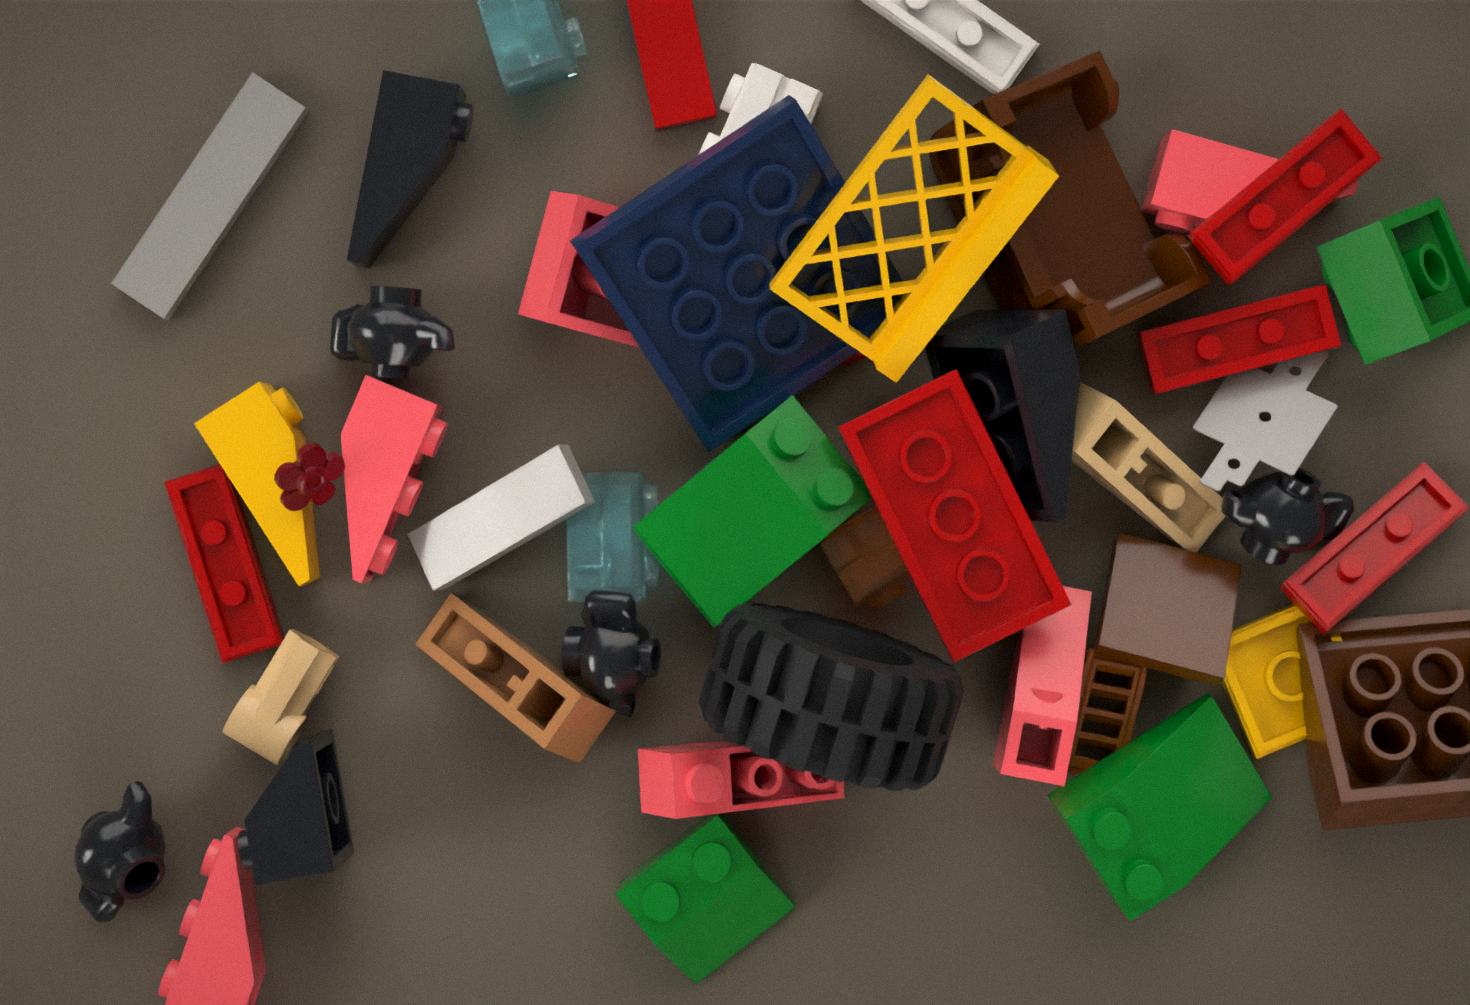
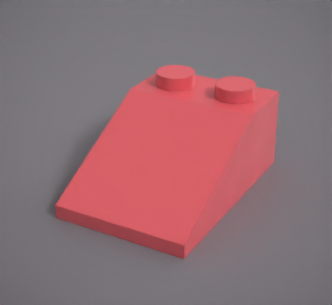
[518,191,639,347]

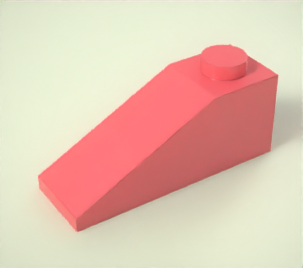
[1141,129,1359,234]

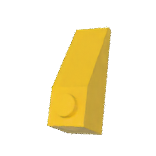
[194,382,321,586]

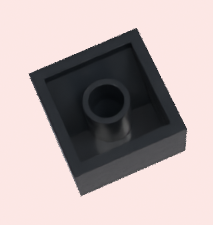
[238,729,354,885]

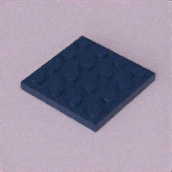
[570,95,904,452]

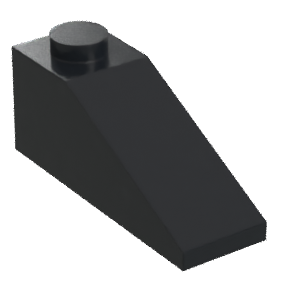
[347,70,474,269]

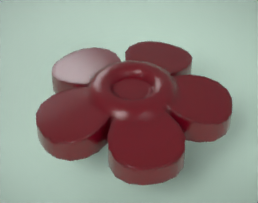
[274,443,345,511]

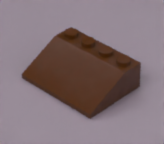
[1296,609,1470,831]

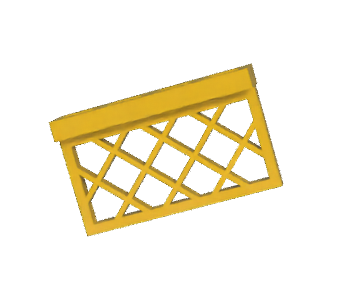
[769,74,1059,383]

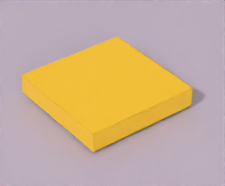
[1222,604,1343,759]

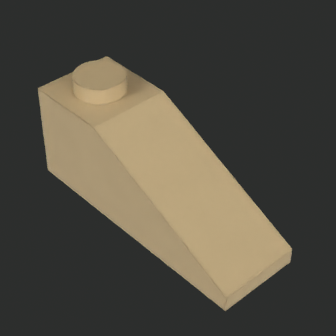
[1071,382,1225,553]

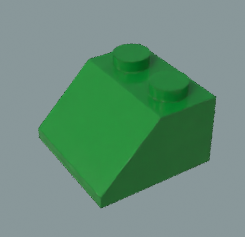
[1316,196,1470,365]
[615,813,796,984]

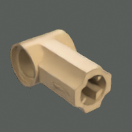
[222,629,340,766]

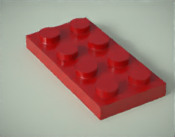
[837,369,1071,662]

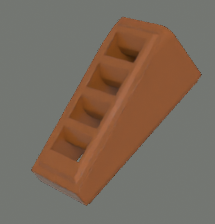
[1067,647,1148,775]

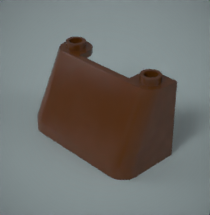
[929,50,1212,349]

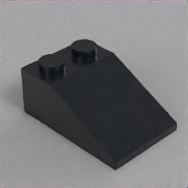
[925,310,1081,523]

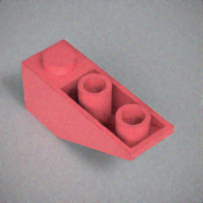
[341,375,448,583]
[992,586,1092,786]
[638,741,845,819]
[158,827,267,1005]

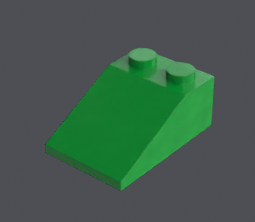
[631,395,872,628]
[1047,692,1273,922]

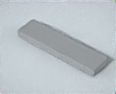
[111,72,309,321]

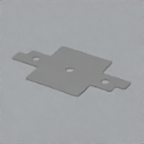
[1193,350,1338,492]

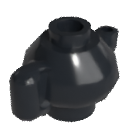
[330,286,455,379]
[1221,468,1354,565]
[562,589,661,717]
[74,781,165,922]

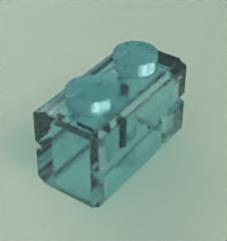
[477,0,588,96]
[566,472,659,602]

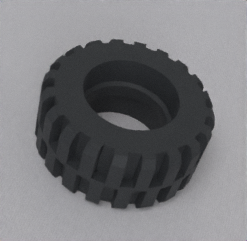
[698,603,964,791]

